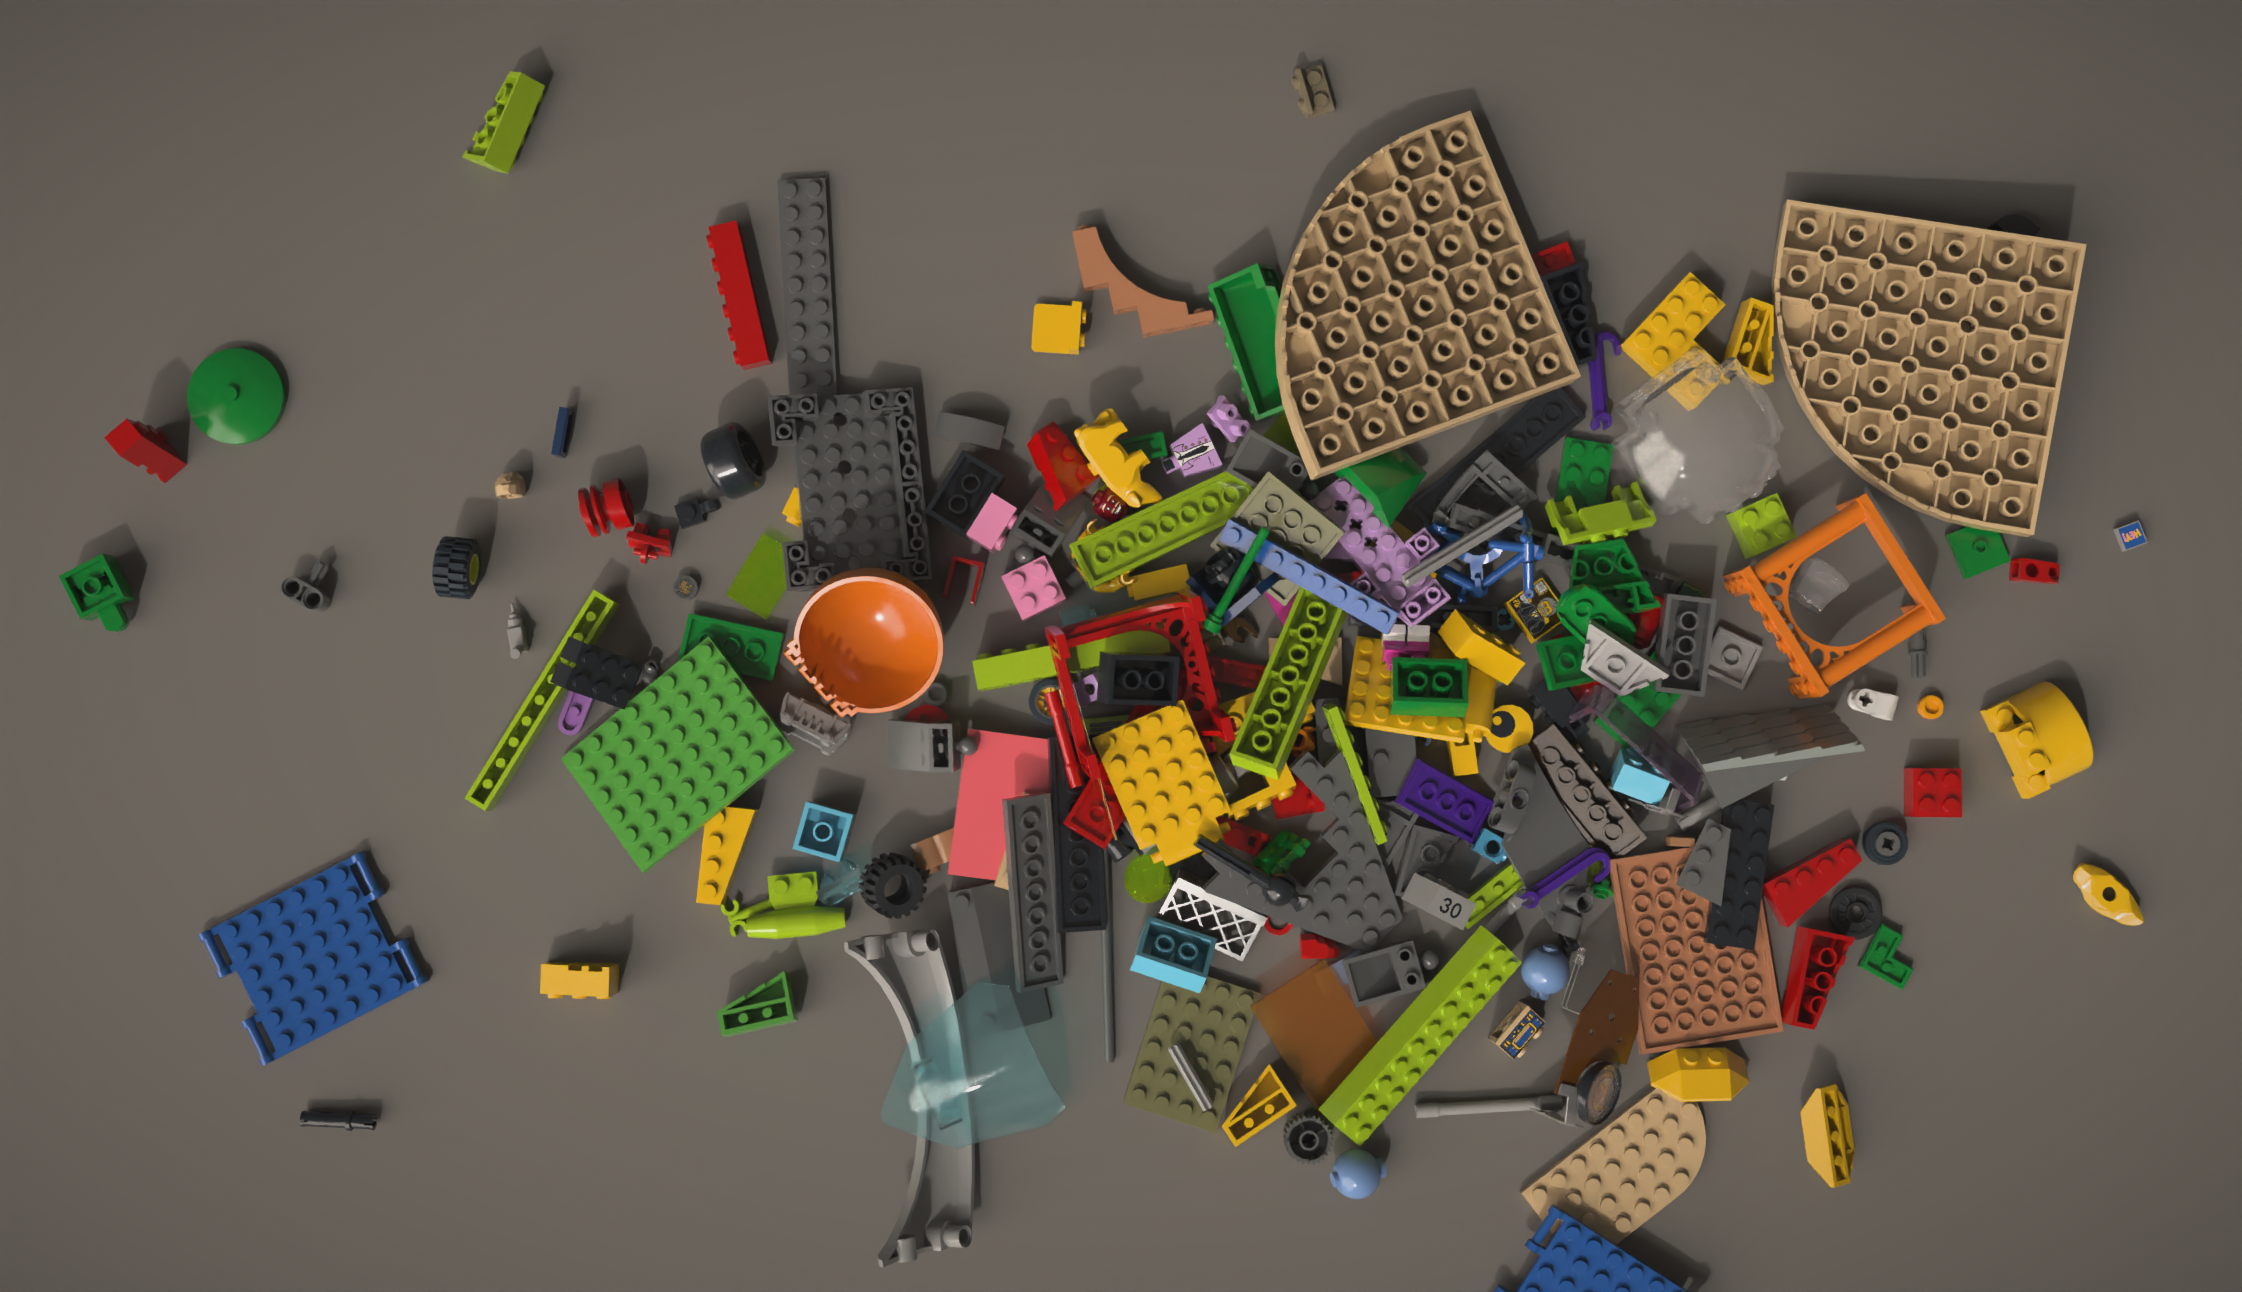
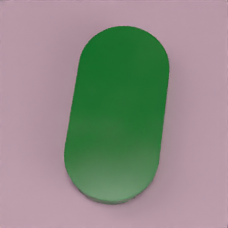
[1556,584,1636,646]

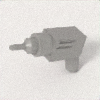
[507,603,529,659]

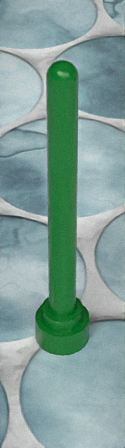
[1202,526,1269,634]

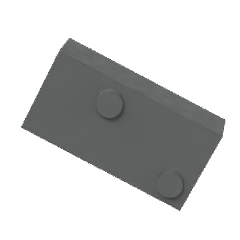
[1651,593,1717,697]
[1363,728,1417,798]

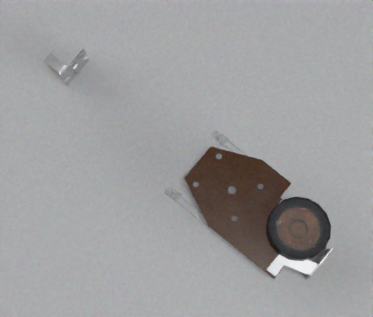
[1529,788,1686,1129]

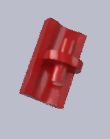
[626,522,672,564]

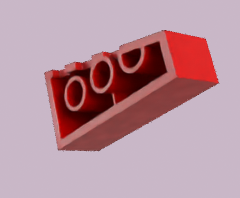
[1762,838,1862,927]
[1781,926,1855,1030]

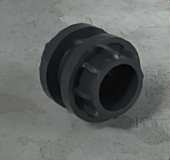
[1205,548,1254,600]

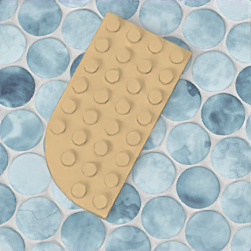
[1520,1087,1706,1244]

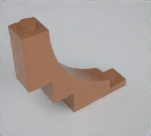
[1072,225,1214,338]

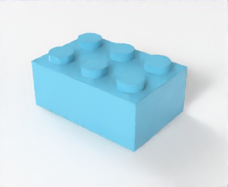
[1130,916,1217,993]

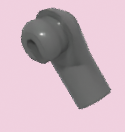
[642,659,659,686]

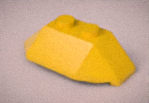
[1647,1047,1749,1102]
[1800,1084,1855,1188]

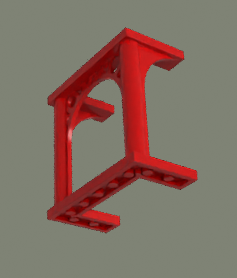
[1044,589,1237,780]

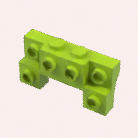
[1545,481,1657,545]

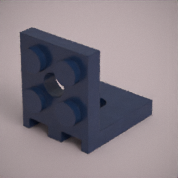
[1186,567,1281,626]

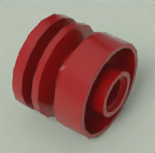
[578,478,635,538]

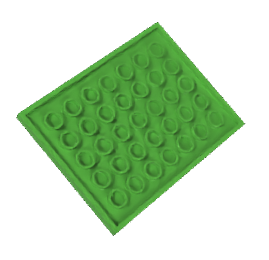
[561,636,795,873]

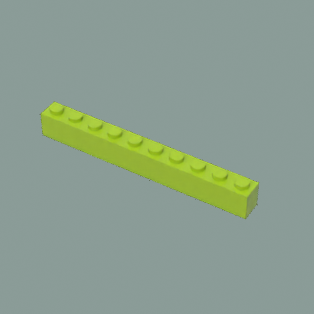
[464,589,620,811]

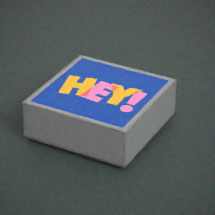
[2113,520,2148,552]

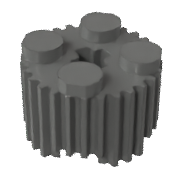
[1282,1112,1333,1165]

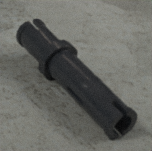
[300,1111,377,1131]

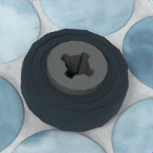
[1862,822,1908,865]

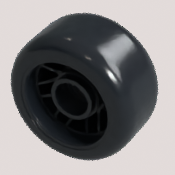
[700,422,766,499]

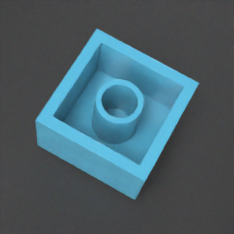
[1609,747,1670,807]
[792,801,856,862]

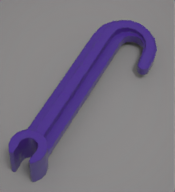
[1588,331,1621,431]
[1516,847,1611,909]

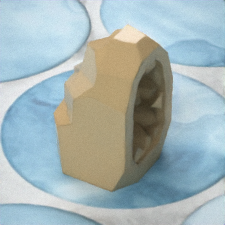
[495,472,526,499]

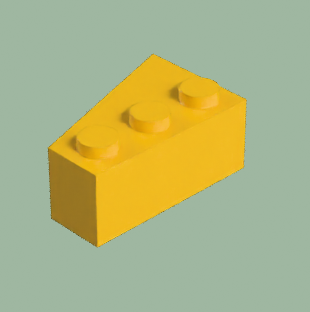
[540,962,620,999]

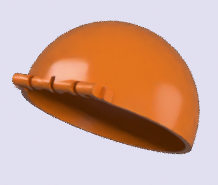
[783,567,944,717]

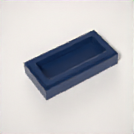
[551,407,574,459]

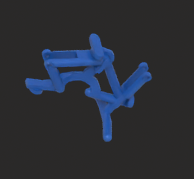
[1426,511,1545,604]

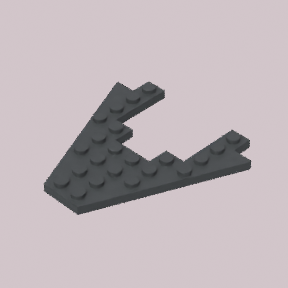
[1201,750,1403,952]

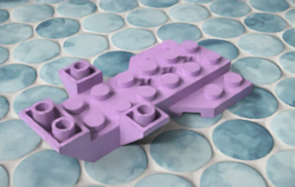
[1309,477,1451,628]

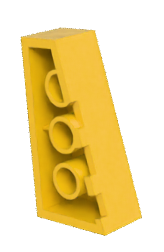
[696,806,759,905]

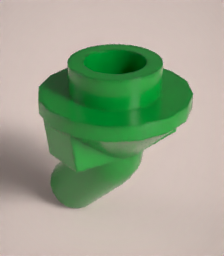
[1589,873,1614,900]

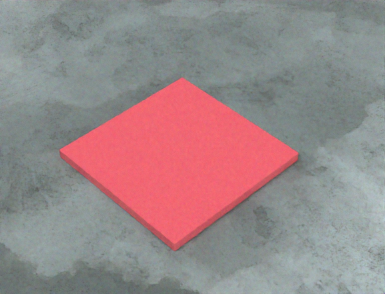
[947,729,1101,880]

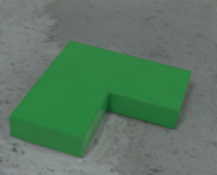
[1857,923,1914,990]

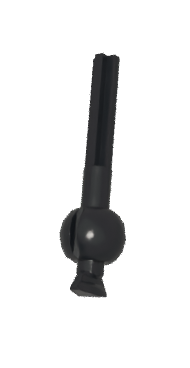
[1193,834,1311,912]

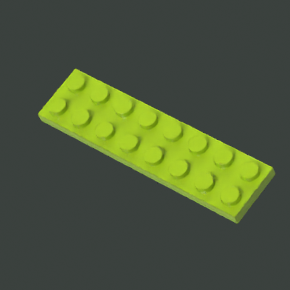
[1069,471,1254,589]

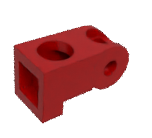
[2009,558,2060,584]

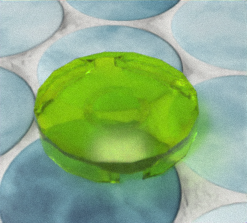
[1124,855,1172,903]

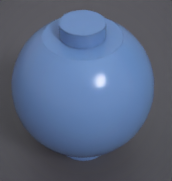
[1521,944,1570,1000]
[1330,1149,1387,1199]

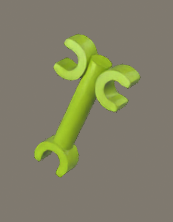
[721,899,773,937]

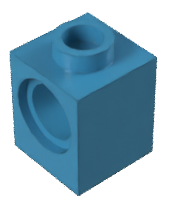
[1470,828,1507,864]

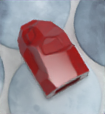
[1299,933,1339,959]

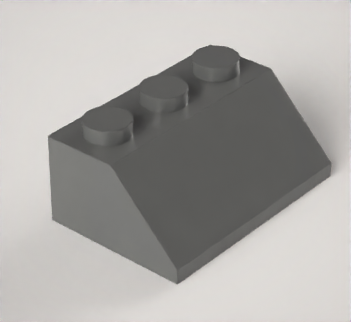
[1312,698,1366,770]

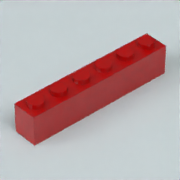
[706,220,772,370]

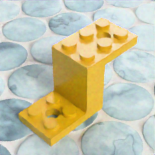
[1226,702,1316,821]

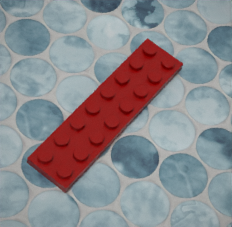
[1063,668,1201,849]

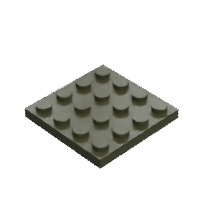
[1210,470,1346,606]

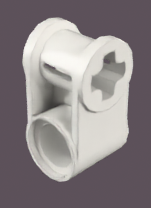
[1847,689,1899,721]

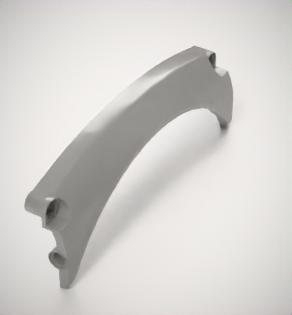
[844,929,975,1267]

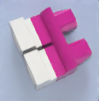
[1381,624,1430,671]

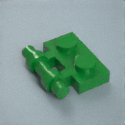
[1252,829,1311,875]

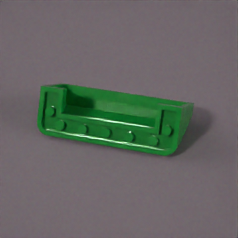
[1208,263,1285,421]

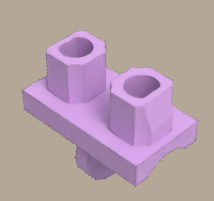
[1206,395,1251,442]

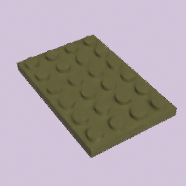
[1123,976,1260,1134]

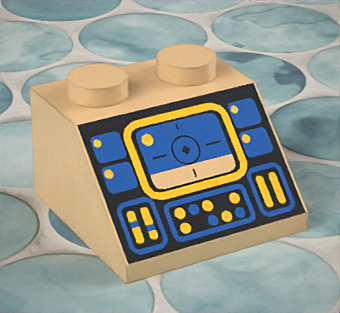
[1488,1001,1545,1060]

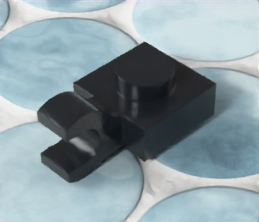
[674,498,720,529]

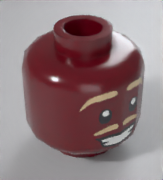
[1091,487,1129,522]

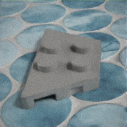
[1581,619,1670,696]

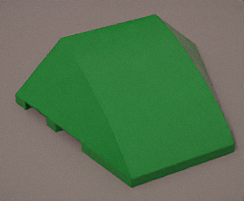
[1334,447,1427,529]
[1569,539,1661,616]

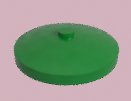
[187,348,287,445]

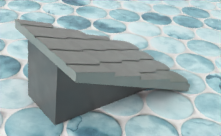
[1675,704,1865,808]

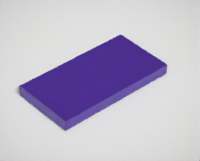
[1394,758,1494,844]

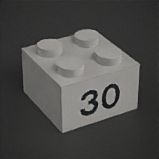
[1401,872,1476,930]

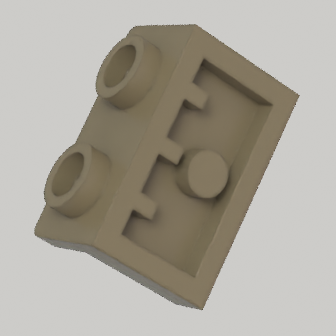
[1291,65,1335,120]

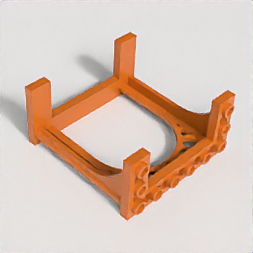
[1722,493,1946,699]

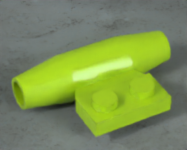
[746,871,846,939]

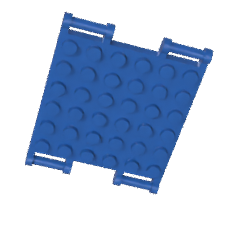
[198,851,429,1066]
[1494,1204,1690,1292]

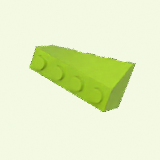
[462,71,545,174]

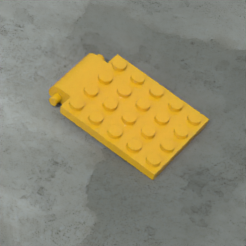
[1344,636,1497,743]
[1092,699,1231,867]

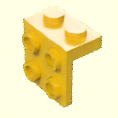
[1031,301,1087,355]

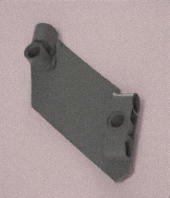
[1488,744,1594,939]

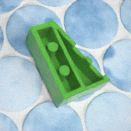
[717,971,799,1037]

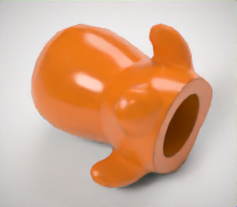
[1291,726,1316,758]

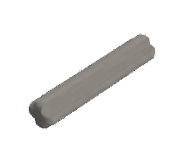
[1168,1043,1214,1111]

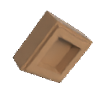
[1665,836,1695,847]

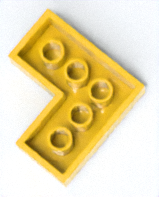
[1620,272,1729,412]

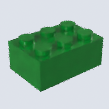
[1390,657,1468,717]

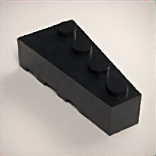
[1540,262,1597,368]

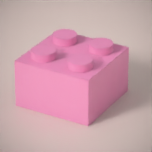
[966,493,1019,554]
[1001,555,1067,622]

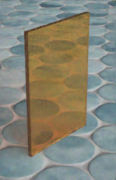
[1250,959,1377,1115]

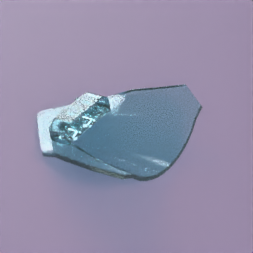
[881,982,1065,1148]

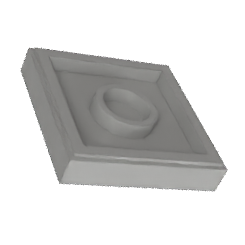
[1708,626,1763,690]

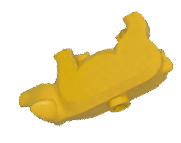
[1074,408,1162,508]

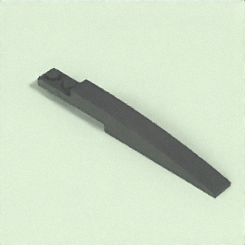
[1447,504,1679,598]

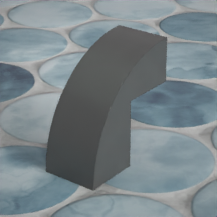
[934,412,1005,450]

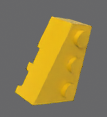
[1721,297,1774,386]
[1437,609,1525,686]
[1222,1064,1297,1147]

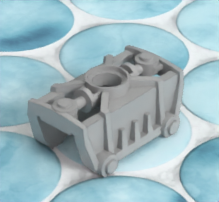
[780,692,851,756]

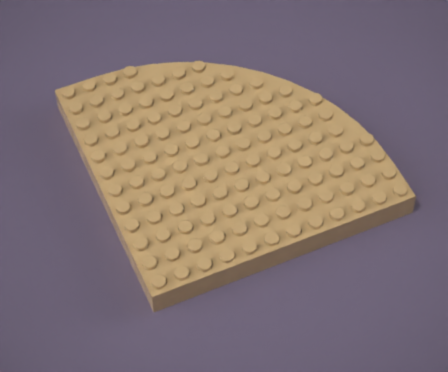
[1275,110,1581,481]
[1771,200,2087,537]

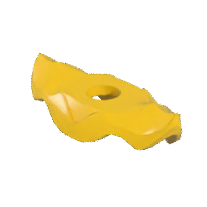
[2073,862,2144,926]

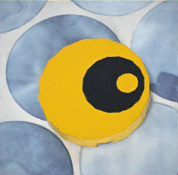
[1485,705,1533,753]

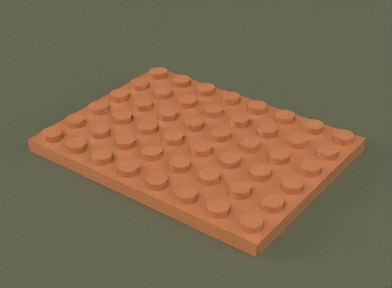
[1610,847,1784,1055]

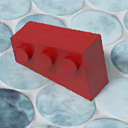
[104,418,187,483]
[1027,421,1099,512]

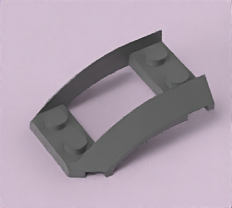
[1430,450,1538,564]

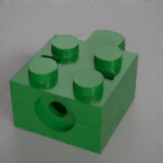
[59,554,136,632]

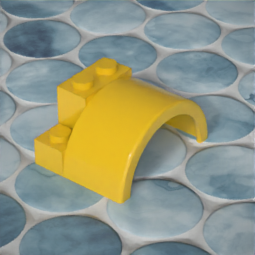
[1980,681,2094,799]

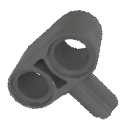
[281,561,331,612]

